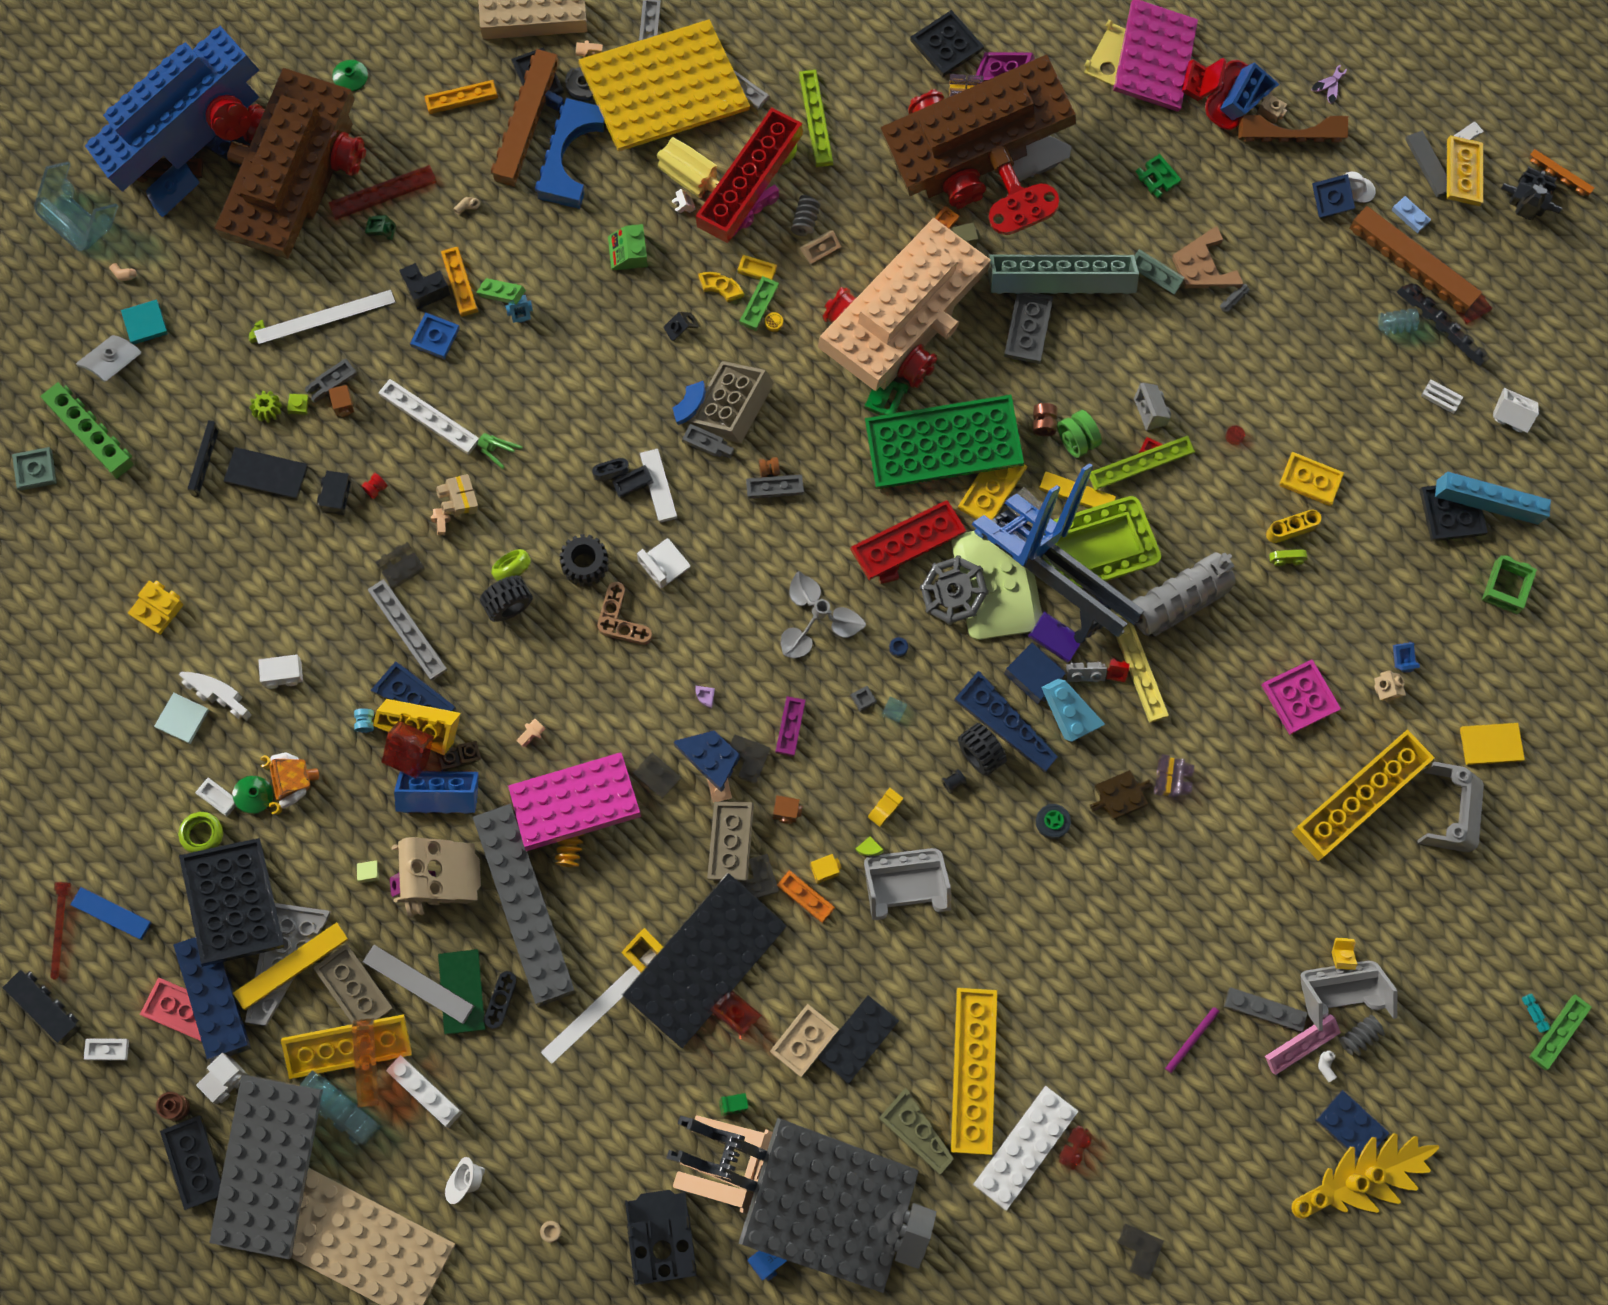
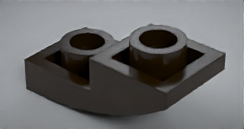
[436,741,481,771]

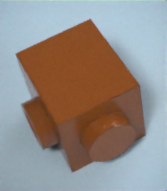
[773,795,803,824]

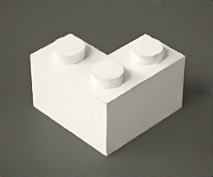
[196,1053,248,1104]

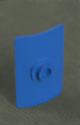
[146,163,200,217]

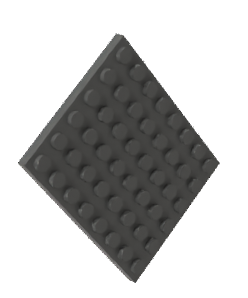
[738,1118,919,1293]

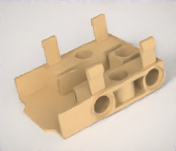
[392,837,481,905]

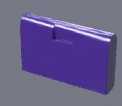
[1028,611,1080,663]

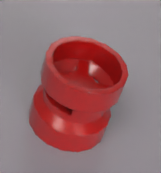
[361,473,388,499]

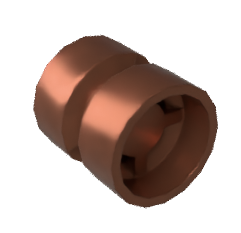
[1033,403,1057,437]
[156,1092,190,1121]

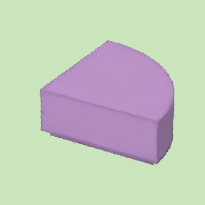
[696,686,715,709]

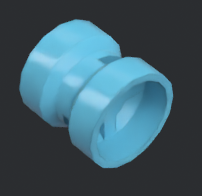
[354,709,374,732]

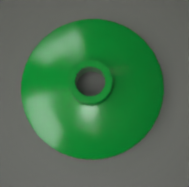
[332,60,368,92]
[233,776,273,814]

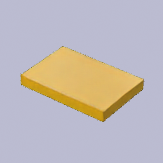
[1278,452,1344,507]
[1460,723,1525,765]

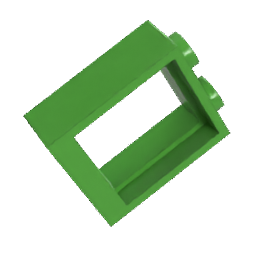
[1482,555,1537,614]

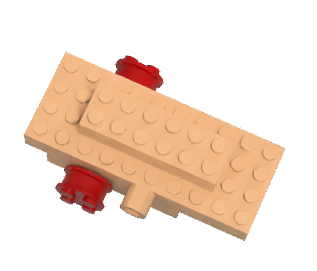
[818,218,991,391]

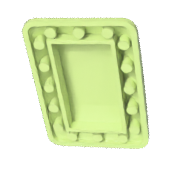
[951,531,1042,640]

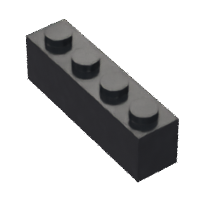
[2,970,82,1046]

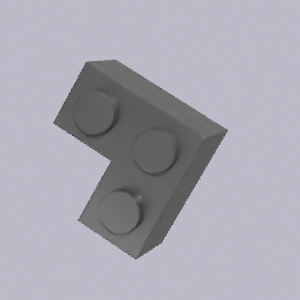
[894,1203,937,1269]

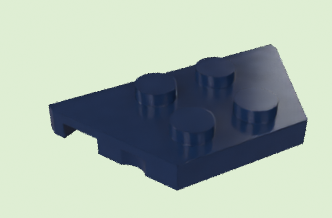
[673,730,740,792]

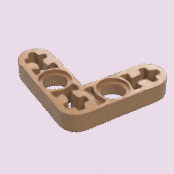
[597,582,652,645]

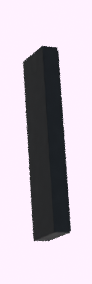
[187,420,220,497]

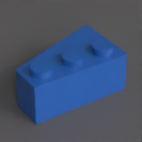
[1220,62,1280,120]

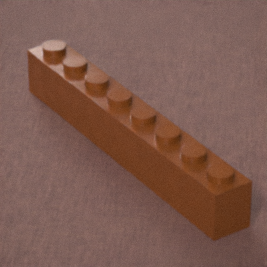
[491,49,559,187]
[1349,206,1482,315]

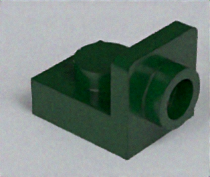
[365,215,396,240]

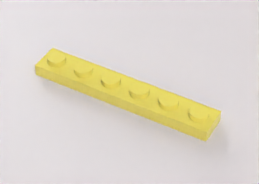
[1116,614,1169,723]

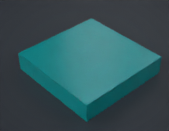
[121,299,168,345]

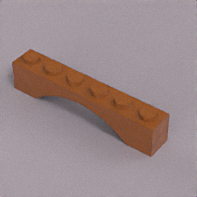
[1238,115,1349,143]

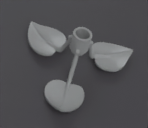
[780,571,866,658]

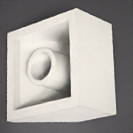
[1493,388,1539,433]

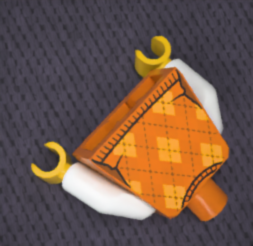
[261,752,319,815]

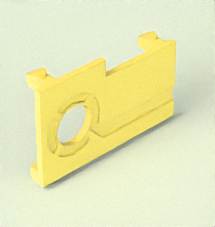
[1084,20,1125,86]

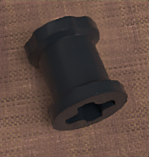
[941,769,967,794]

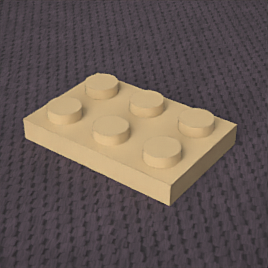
[770,1004,839,1078]

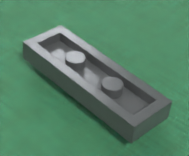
[746,475,804,499]

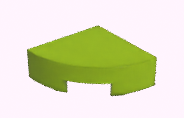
[249,320,265,343]
[855,836,884,856]

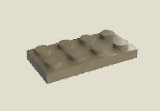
[707,802,754,881]
[313,944,393,1024]

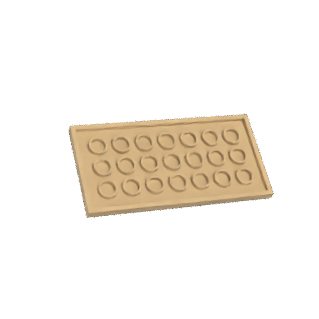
[291,1168,456,1305]

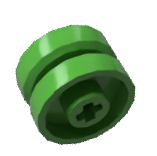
[1057,410,1102,458]

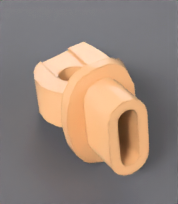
[576,41,603,58]
[431,508,451,535]
[516,719,546,747]

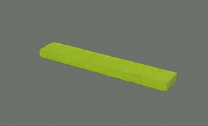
[799,70,833,167]
[1089,435,1195,490]

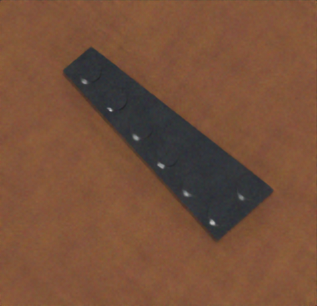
[1397,283,1490,366]

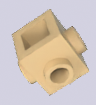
[1374,671,1406,702]

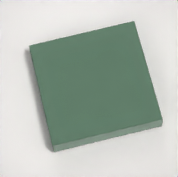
[12,447,57,491]

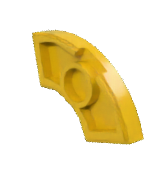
[698,272,744,302]

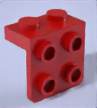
[1182,58,1227,101]

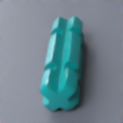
[1522,994,1550,1033]

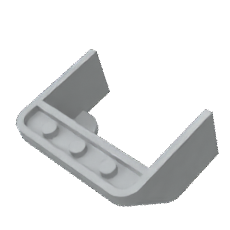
[1418,762,1484,852]
[1301,961,1397,1031]

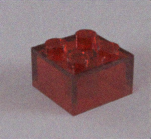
[381,721,434,778]

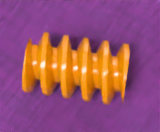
[555,834,585,867]

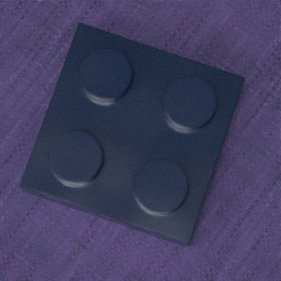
[1312,174,1356,219]

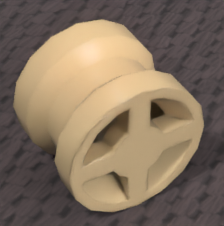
[405,901,425,918]

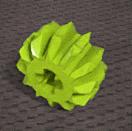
[249,390,282,423]

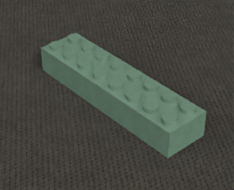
[988,255,1139,294]

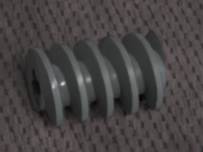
[791,195,821,236]
[1339,1014,1386,1056]

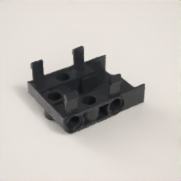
[625,1190,697,1285]

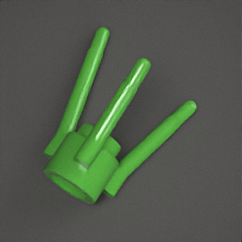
[478,433,523,469]

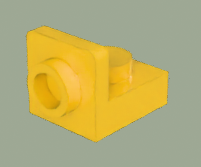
[1332,938,1357,970]

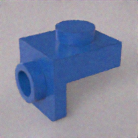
[1393,642,1420,672]

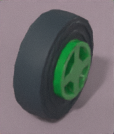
[1036,804,1071,839]

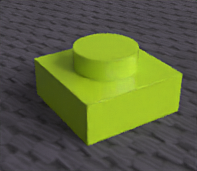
[287,394,309,415]

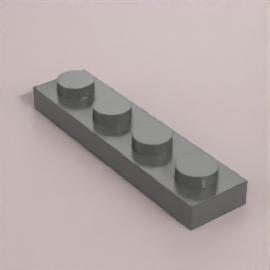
[1224,987,1307,1033]

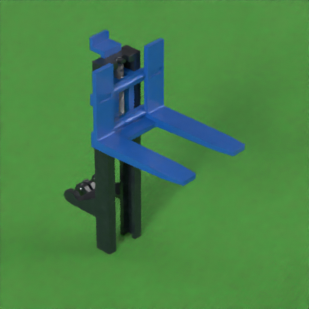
[972,463,1144,644]

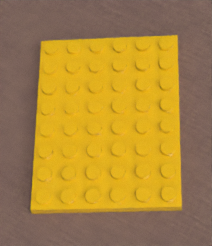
[579,19,750,152]

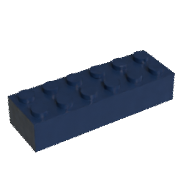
[173,937,251,1063]

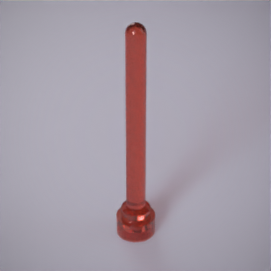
[50,882,71,980]

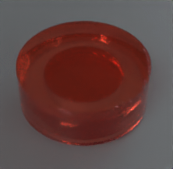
[1225,425,1245,445]

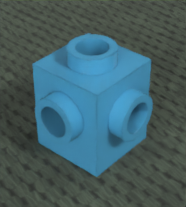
[505,295,533,323]

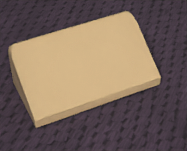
[800,231,841,264]

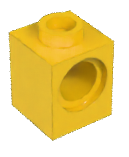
[810,854,842,884]

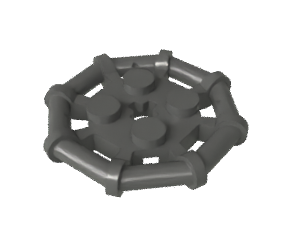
[920,555,989,625]

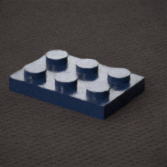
[1315,1090,1389,1160]

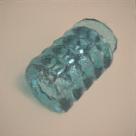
[1378,308,1419,335]

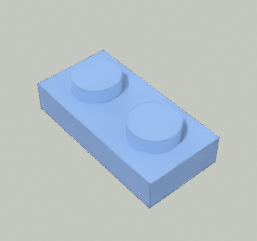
[1392,196,1431,234]

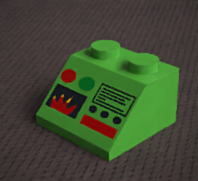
[608,224,648,270]

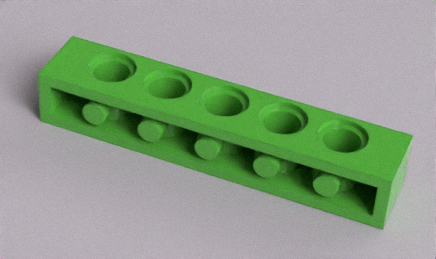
[40,382,134,479]

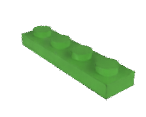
[1529,994,1592,1070]

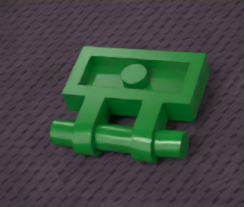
[1135,154,1182,198]

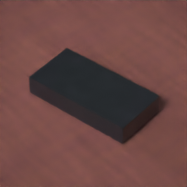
[612,465,654,499]

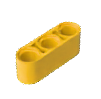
[1266,510,1321,543]

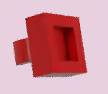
[1106,658,1130,682]

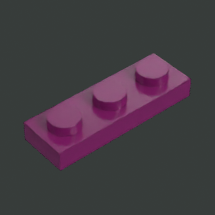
[775,696,805,757]

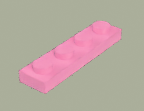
[1265,1014,1341,1075]

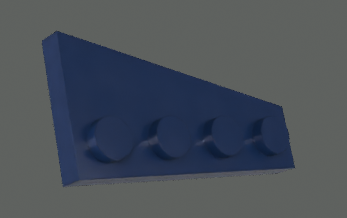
[370,661,456,712]

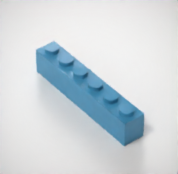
[1435,472,1551,525]

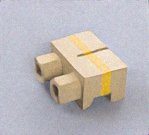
[436,474,478,517]

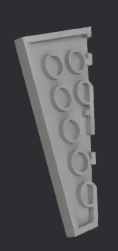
[245,903,332,1026]

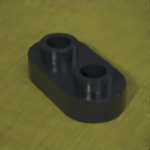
[592,458,630,482]

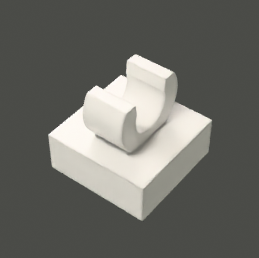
[672,189,696,213]

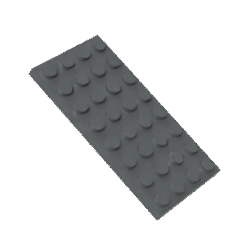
[209,1075,323,1259]

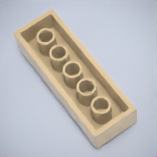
[478,0,588,40]

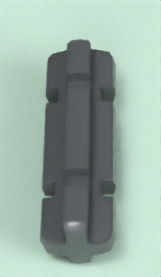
[1220,284,1249,312]

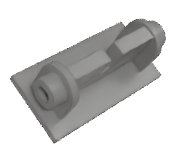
[1066,662,1107,682]

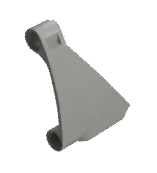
[1013,136,1072,182]

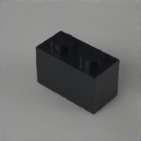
[317,470,352,515]

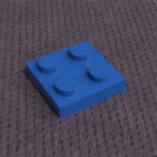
[410,312,460,359]

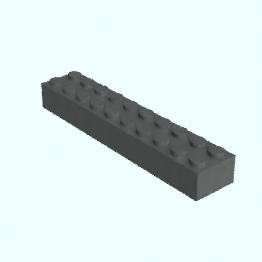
[473,804,576,1007]

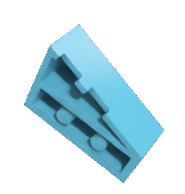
[1041,679,1105,741]

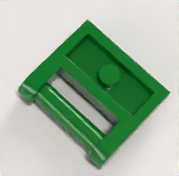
[864,381,909,415]

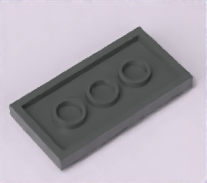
[1004,293,1053,364]

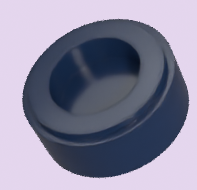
[889,637,908,658]

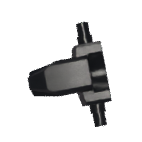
[1501,166,1562,220]

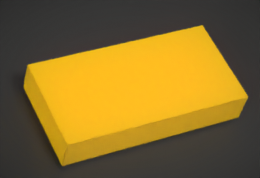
[737,255,777,280]

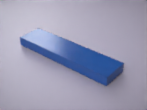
[70,887,152,940]

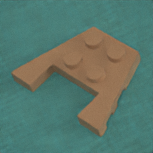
[1172,226,1243,288]

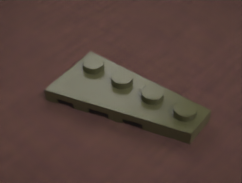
[878,1088,953,1175]

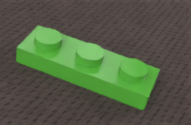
[740,276,779,331]
[477,278,526,305]

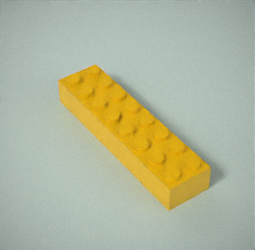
[1291,729,1435,861]

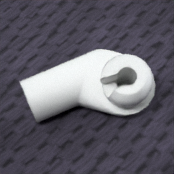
[1318,1051,1337,1082]

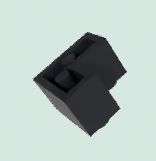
[399,263,450,310]

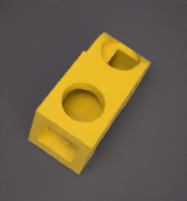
[867,788,904,827]

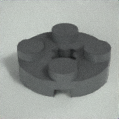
[565,67,593,101]

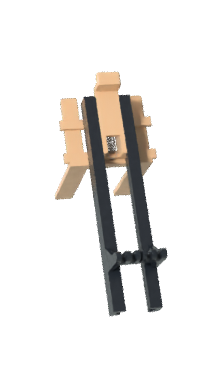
[666,1115,773,1214]

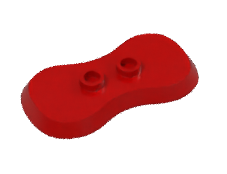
[1205,60,1248,130]

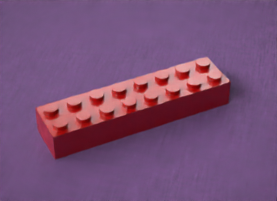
[696,107,803,243]

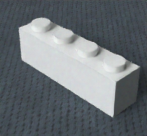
[386,1055,463,1128]

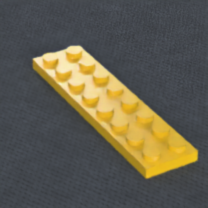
[950,988,997,1155]

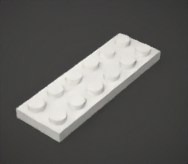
[973,1086,1078,1211]

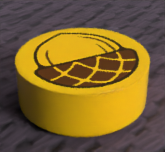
[765,312,783,332]

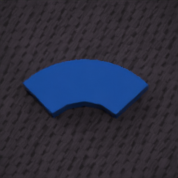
[672,381,706,425]

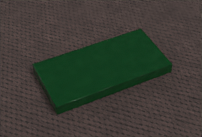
[438,949,486,1035]

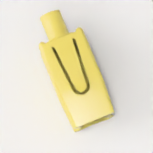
[657,137,719,198]

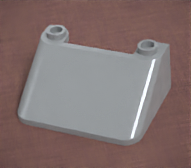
[864,848,951,920]

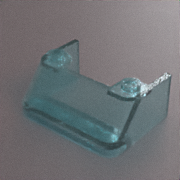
[34,162,118,251]

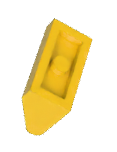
[621,928,663,973]

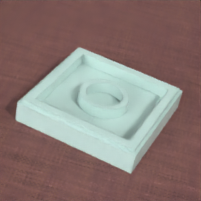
[154,692,209,744]

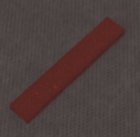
[328,165,437,220]

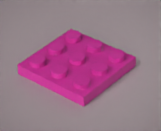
[1261,660,1341,735]

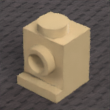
[1257,92,1287,124]

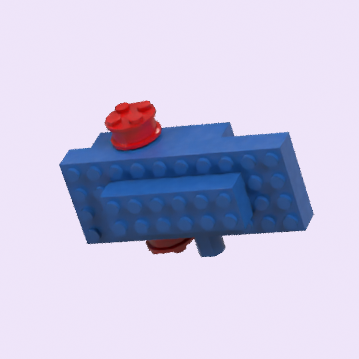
[85,26,259,192]

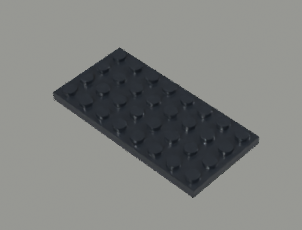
[621,873,787,1049]

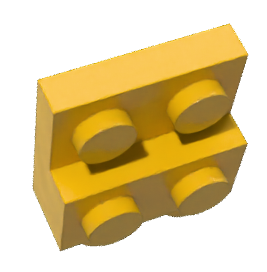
[128,580,183,635]

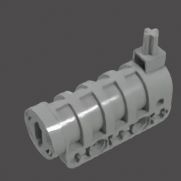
[1132,552,1235,636]

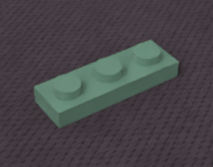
[1134,249,1185,294]

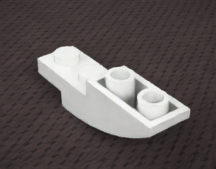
[179,672,251,721]

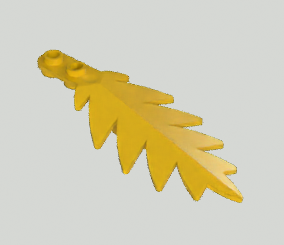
[1292,1133,1439,1219]

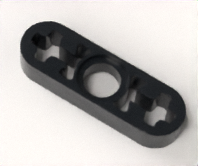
[485,971,517,1029]

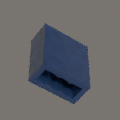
[1004,643,1066,704]

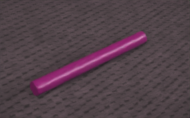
[1165,1007,1220,1074]

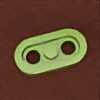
[1269,550,1308,566]

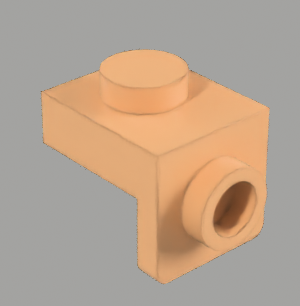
[706,778,732,803]

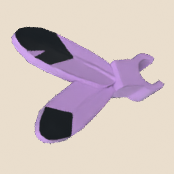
[1311,65,1347,104]

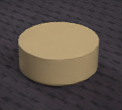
[540,1221,561,1243]

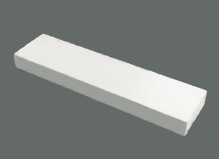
[640,449,677,523]

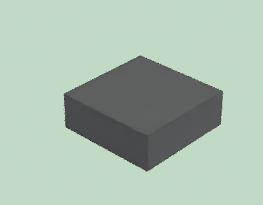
[850,686,877,712]

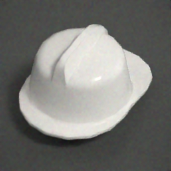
[1344,172,1376,203]
[445,1157,485,1204]

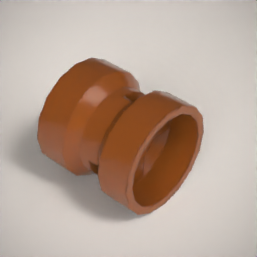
[759,457,780,478]

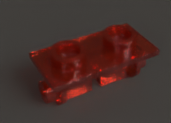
[1059,1126,1092,1171]

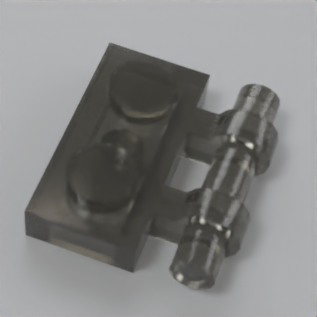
[375,542,425,589]

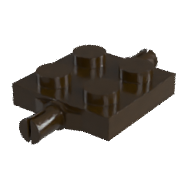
[1090,770,1153,821]

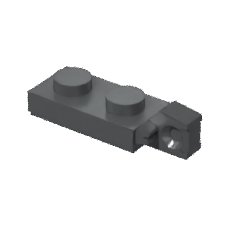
[682,424,734,459]

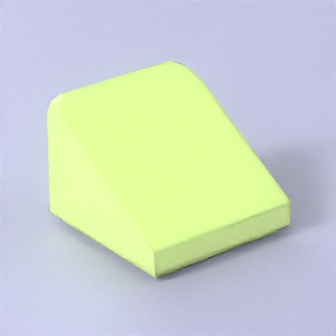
[357,860,379,883]

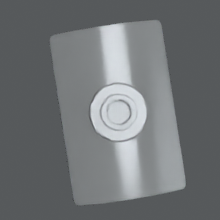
[76,335,141,382]

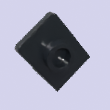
[663,312,699,341]

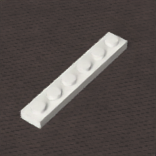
[378,379,479,455]

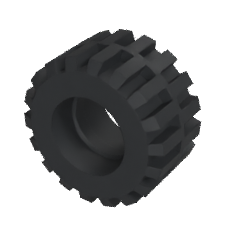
[560,534,609,587]
[479,576,533,622]
[958,723,1007,776]

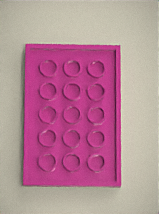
[1113,0,1198,112]
[508,752,641,851]

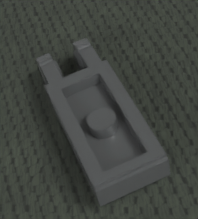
[305,359,358,402]

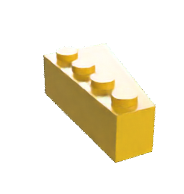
[373,699,461,755]

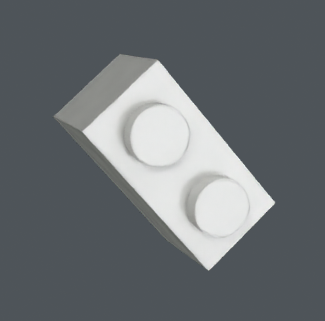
[258,655,303,689]

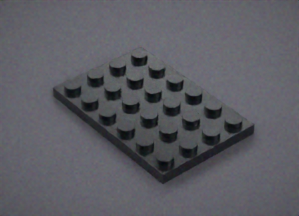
[179,838,284,967]

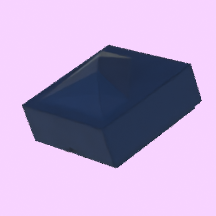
[545,91,564,112]

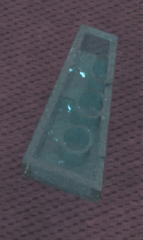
[300,1070,381,1146]

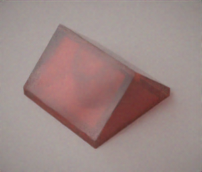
[711,990,761,1040]

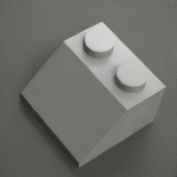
[1134,383,1171,431]

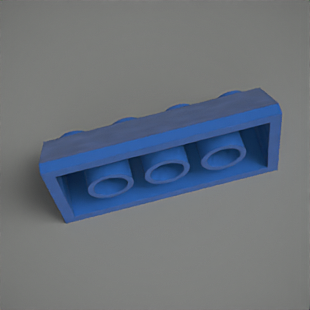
[394,771,479,814]

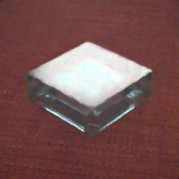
[882,697,908,722]

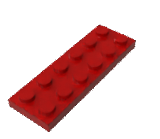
[850,500,966,581]

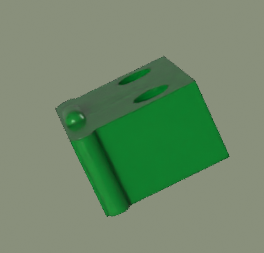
[719,1093,748,1116]

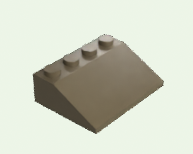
[688,361,774,443]

